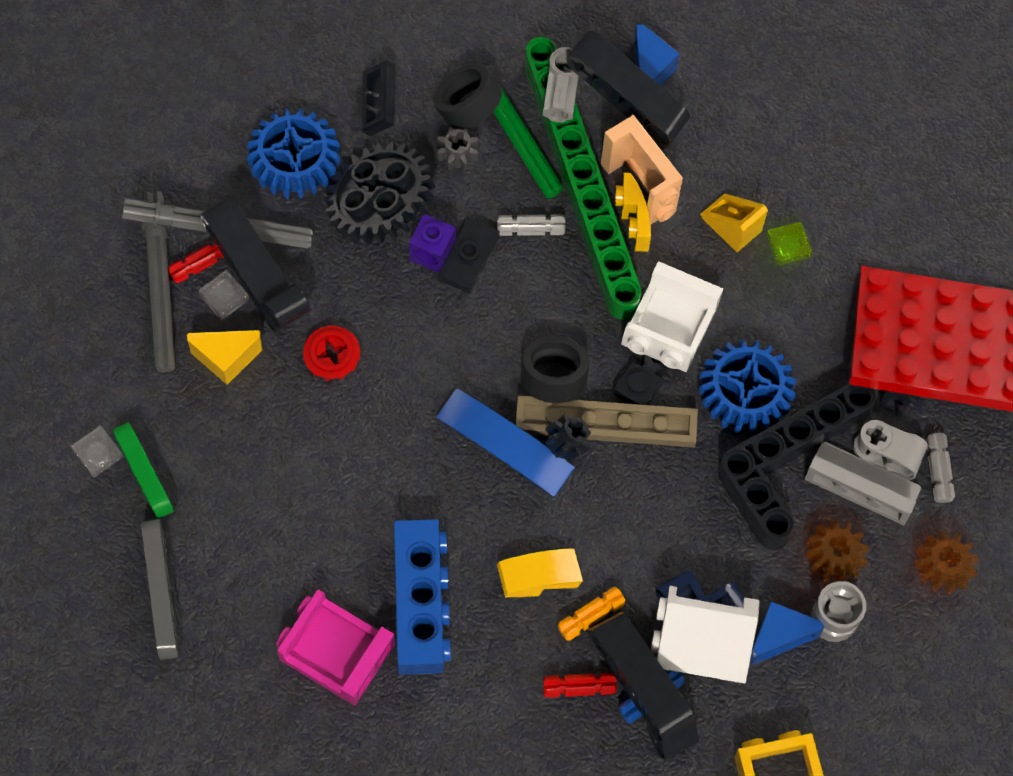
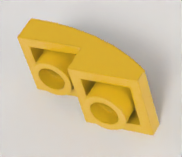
[615,173,651,252]
[497,549,583,598]

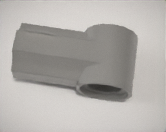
[543,47,579,123]

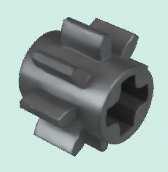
[437,127,478,171]

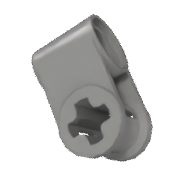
[853,420,928,480]

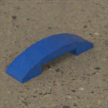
[436,388,575,498]

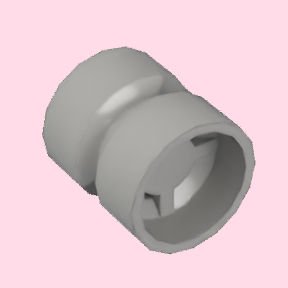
[810,581,866,642]

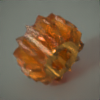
[805,519,869,582]
[914,530,979,595]

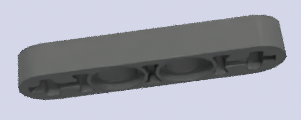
[141,519,179,661]

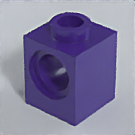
[409,214,456,273]

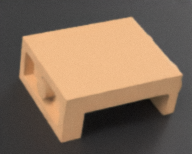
[601,115,683,225]

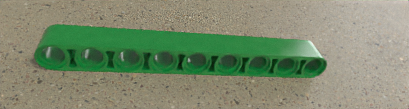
[525,37,641,320]

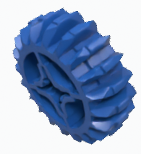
[247,108,340,200]
[698,339,796,435]

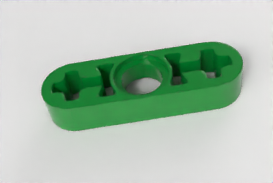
[112,421,174,519]

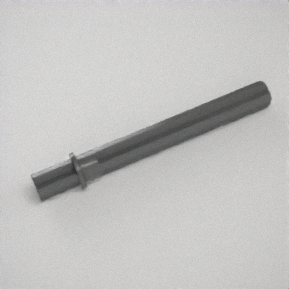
[141,191,175,373]
[122,198,313,249]

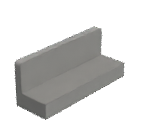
[804,442,921,525]

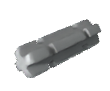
[497,214,565,236]
[926,433,955,503]

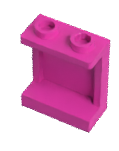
[276,589,395,706]

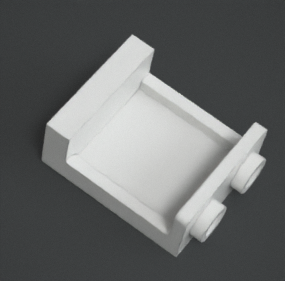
[621,261,723,372]
[651,586,759,683]

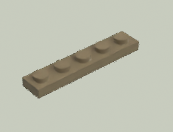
[516,396,698,448]

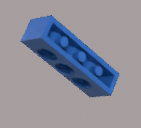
[394,519,451,675]

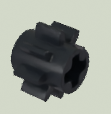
[545,414,591,462]

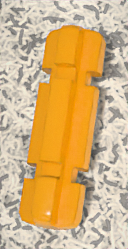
[558,587,625,641]

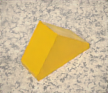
[700,193,768,252]
[187,330,262,385]

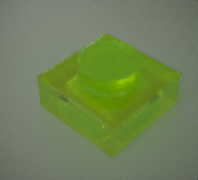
[766,222,812,266]

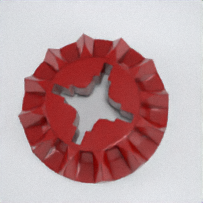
[303,326,360,382]

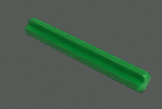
[493,84,562,199]

